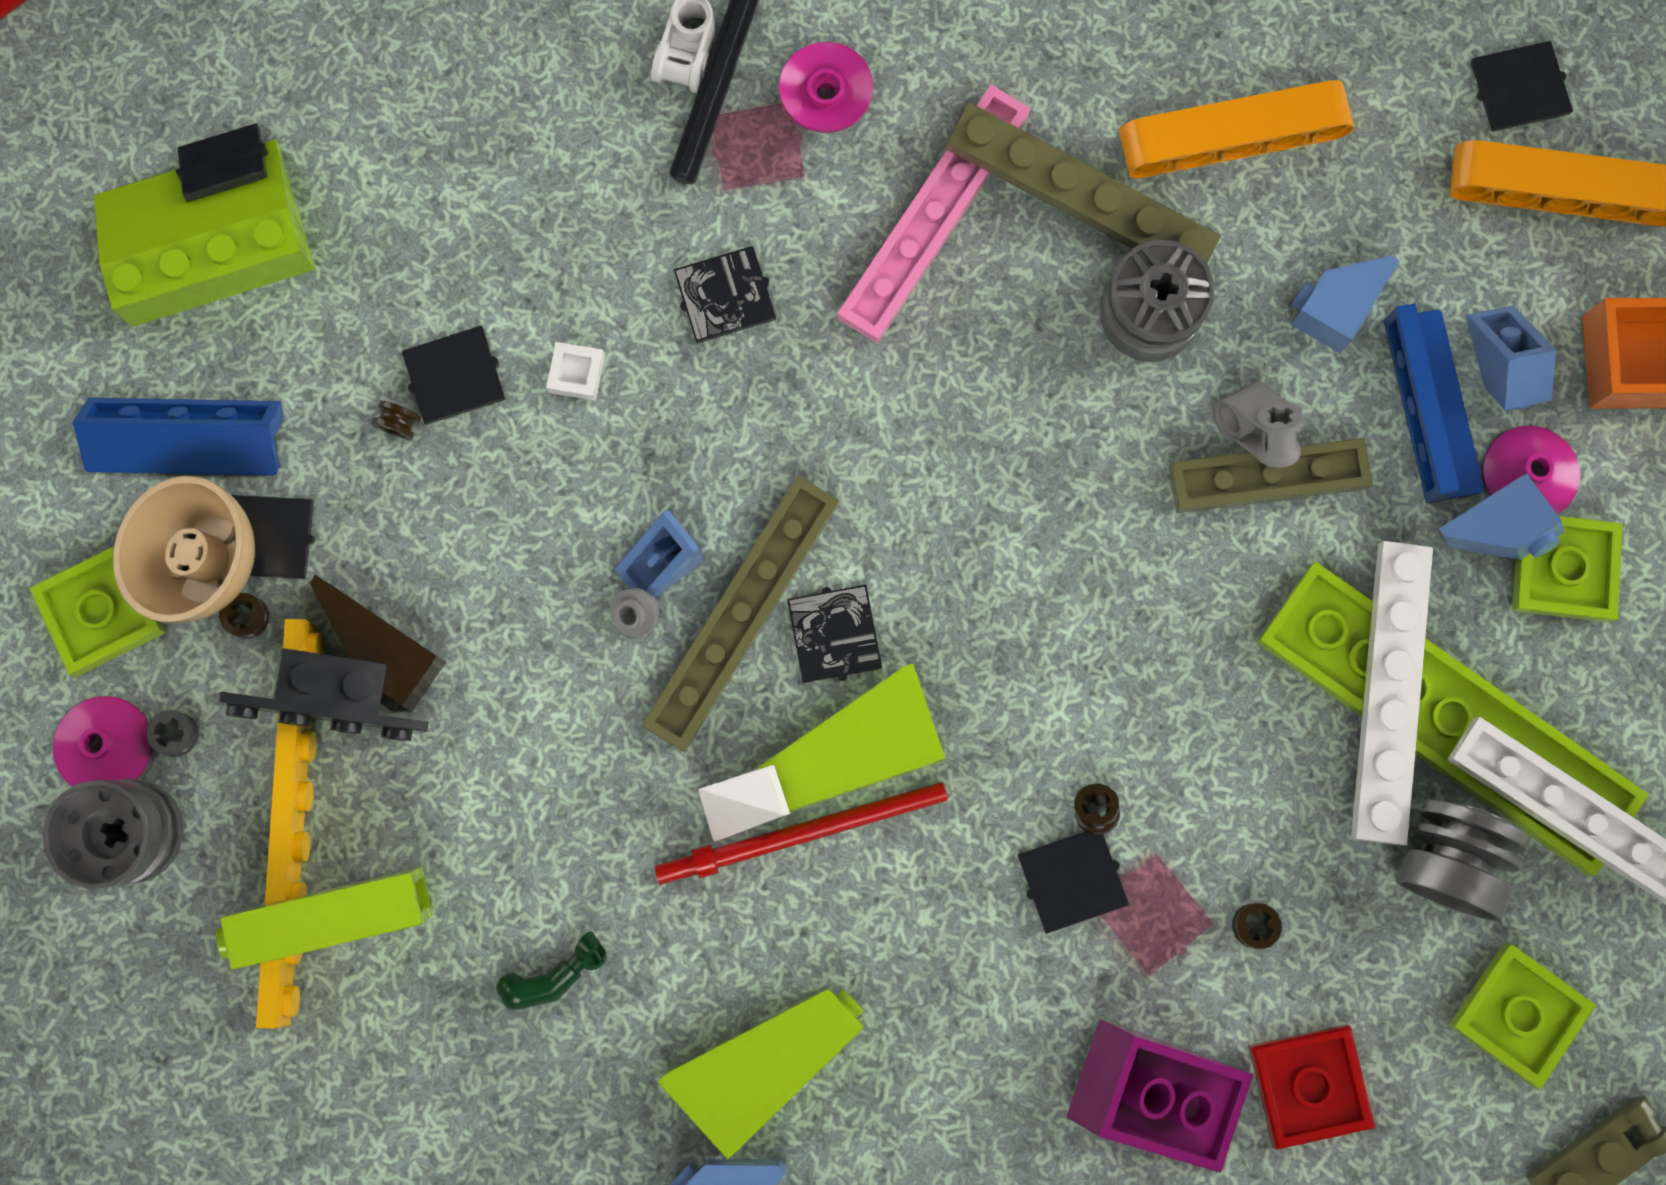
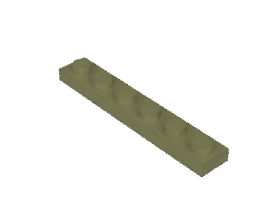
[944,101,1221,264]
[641,475,839,753]

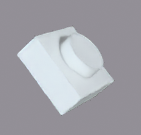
[546,342,605,401]

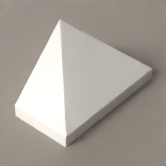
[698,765,790,842]

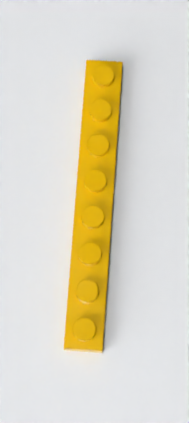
[256,619,324,1029]

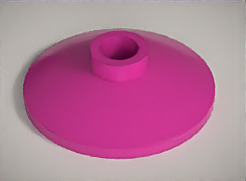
[779,42,873,133]
[1482,426,1580,514]
[53,696,153,787]

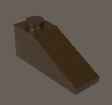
[309,575,446,712]

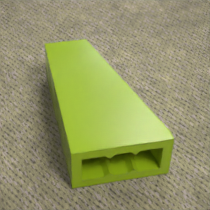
[757,664,946,813]
[216,866,433,970]
[657,987,864,1160]

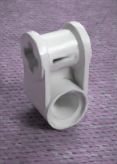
[651,0,716,94]

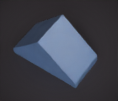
[615,510,704,599]

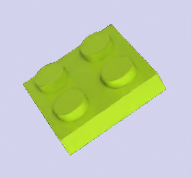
[1512,516,1623,623]
[29,546,166,677]
[1448,943,1596,1090]

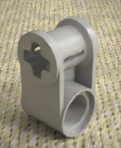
[1213,381,1303,468]

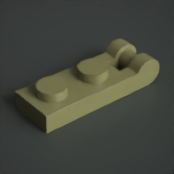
[1526,1096,1666,1185]

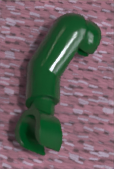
[496,931,606,1010]

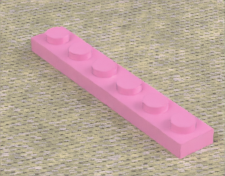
[837,85,1031,344]

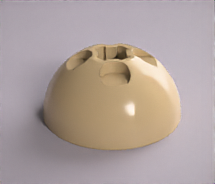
[113,476,255,623]

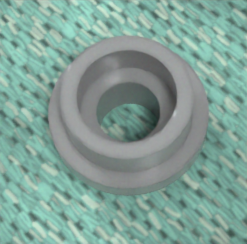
[610,588,659,637]

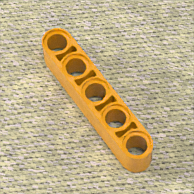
[1118,80,1355,179]
[1449,140,1666,227]

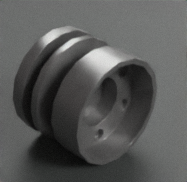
[1100,240,1215,362]
[42,779,184,890]
[1395,799,1530,922]

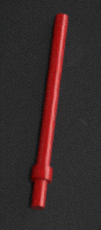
[654,782,948,885]

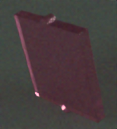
[712,104,805,191]
[1101,854,1213,976]

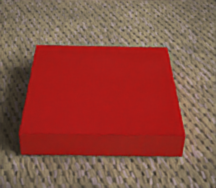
[1248,1024,1376,1150]

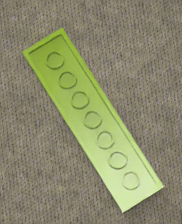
[1256,561,1649,877]

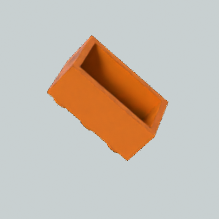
[1582,298,1666,409]

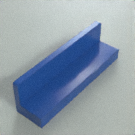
[1383,303,1484,504]
[73,397,283,476]

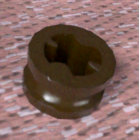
[371,400,421,440]
[219,593,270,639]
[1074,784,1120,835]
[1232,903,1282,949]

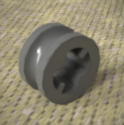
[147,710,199,756]

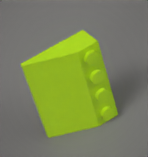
[94,139,316,327]

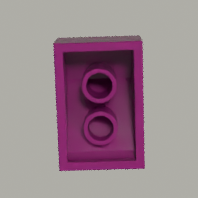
[1066,1019,1253,1173]

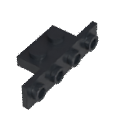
[215,648,429,741]

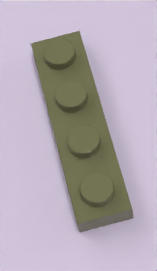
[1169,438,1373,514]

